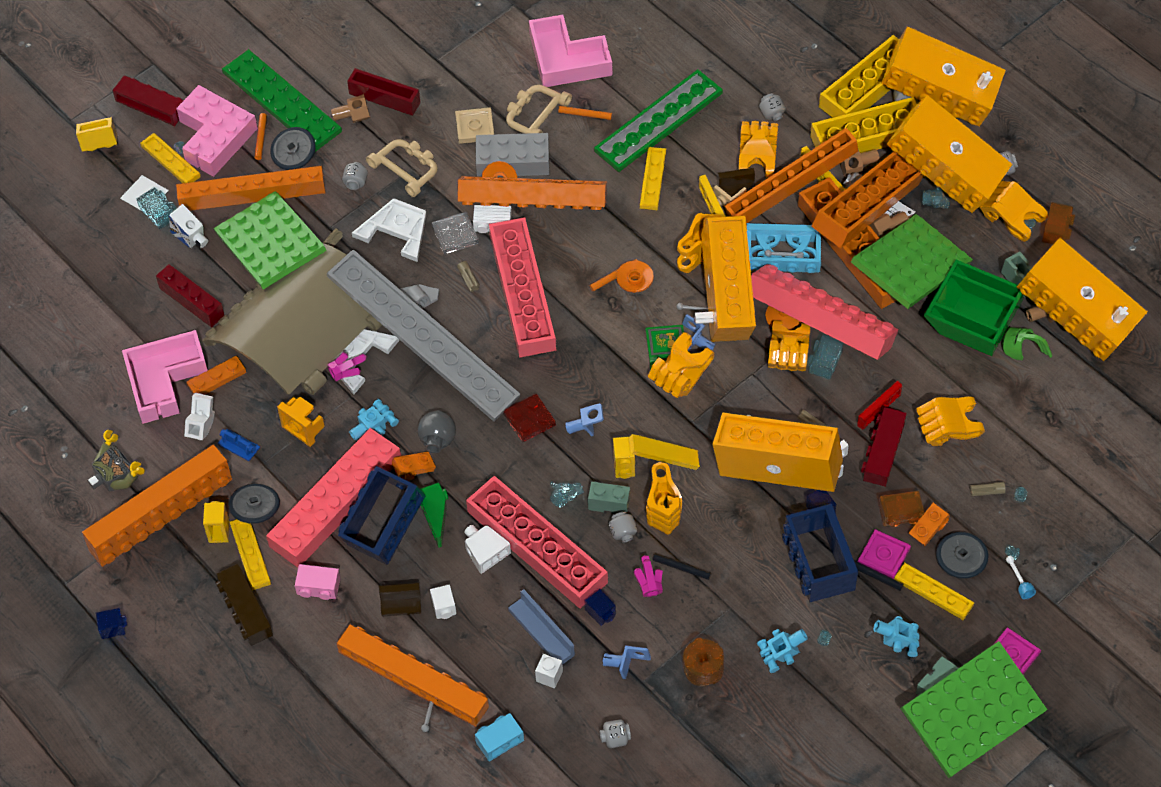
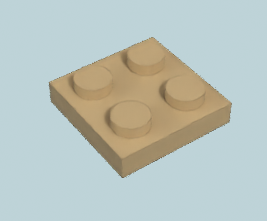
[455,107,494,144]

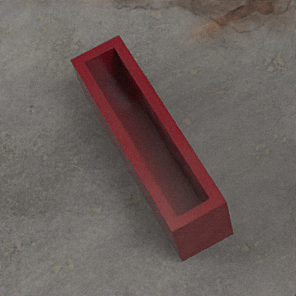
[347,68,421,116]
[112,75,184,126]
[156,264,225,328]
[861,407,907,487]

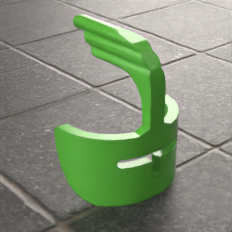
[1003,327,1052,360]

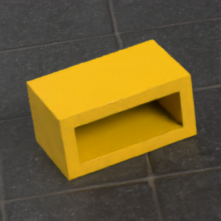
[76,117,117,152]
[613,437,635,479]
[203,501,230,543]

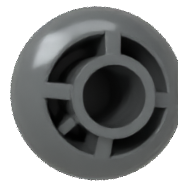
[417,410,456,453]

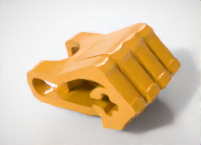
[739,121,778,178]
[980,181,1048,242]
[677,213,722,273]
[768,320,810,371]
[648,332,715,398]
[916,396,985,446]
[646,462,682,535]

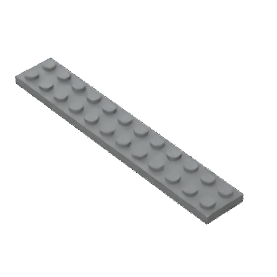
[327,250,520,421]

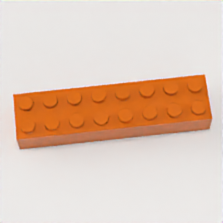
[811,152,924,248]
[458,176,607,210]
[798,177,897,309]
[82,444,232,567]

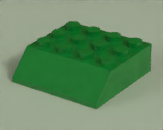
[924,259,1024,356]

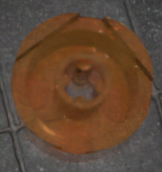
[683,638,724,687]

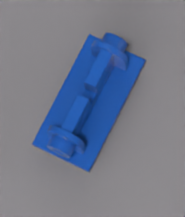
[217,429,260,461]

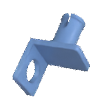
[682,314,716,352]
[566,403,604,436]
[603,646,651,679]

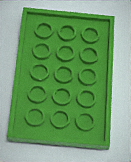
[213,191,327,290]
[851,214,973,309]
[900,641,1047,778]

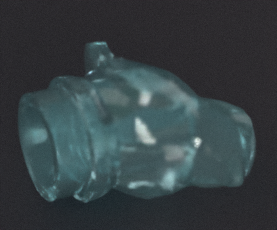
[923,187,950,209]
[550,482,584,507]

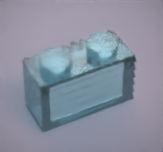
[136,187,177,229]
[807,334,844,380]

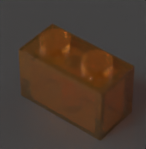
[1042,202,1075,244]
[879,491,924,527]

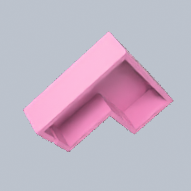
[529,15,612,87]
[176,85,258,177]
[122,330,208,424]

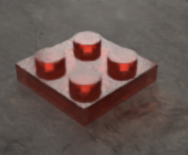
[503,394,556,442]

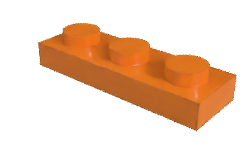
[186,355,246,395]

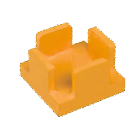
[277,397,324,447]

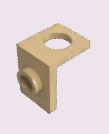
[713,185,747,207]

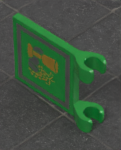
[645,325,684,370]

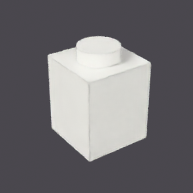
[430,584,456,619]
[535,654,563,688]

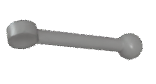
[765,249,804,258]
[676,303,708,312]
[421,701,433,732]

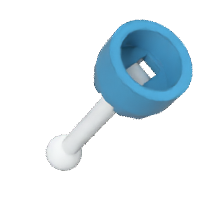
[1006,556,1036,600]

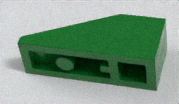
[420,483,449,548]

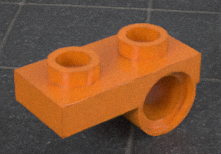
[392,452,436,481]
[909,503,950,546]

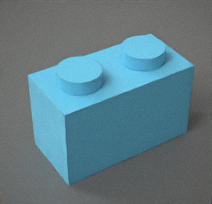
[475,713,524,762]

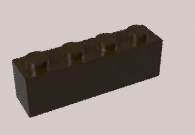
[215,564,273,646]

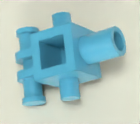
[349,399,399,440]
[874,616,920,657]
[757,629,808,673]

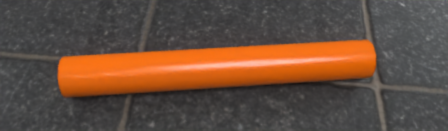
[558,106,612,120]
[254,113,267,160]
[589,259,638,292]

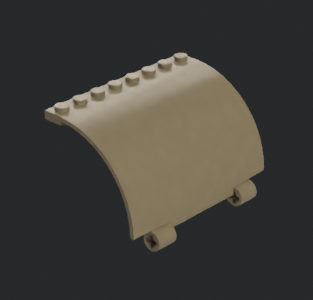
[202,243,382,395]

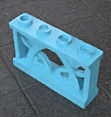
[747,223,821,273]

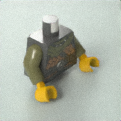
[87,430,145,491]

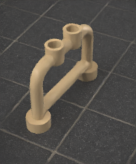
[506,85,572,134]
[366,139,438,197]

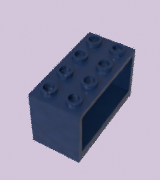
[338,466,426,565]
[782,504,858,603]

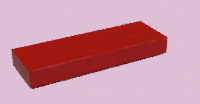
[857,381,902,430]

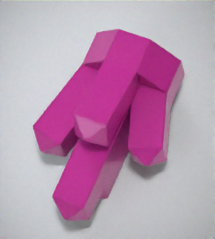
[327,352,366,382]
[634,555,663,597]

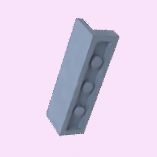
[508,589,575,665]

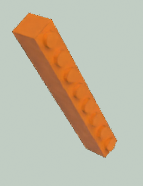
[725,128,858,224]
[176,166,325,211]
[337,625,489,727]

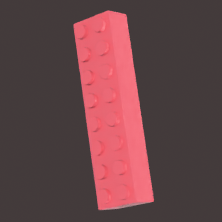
[489,217,556,358]
[751,264,899,360]
[266,428,401,568]
[466,476,608,609]

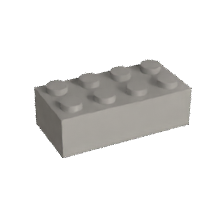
[476,133,549,177]

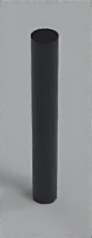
[653,553,711,580]
[854,560,904,591]

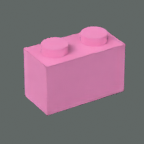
[295,564,340,600]

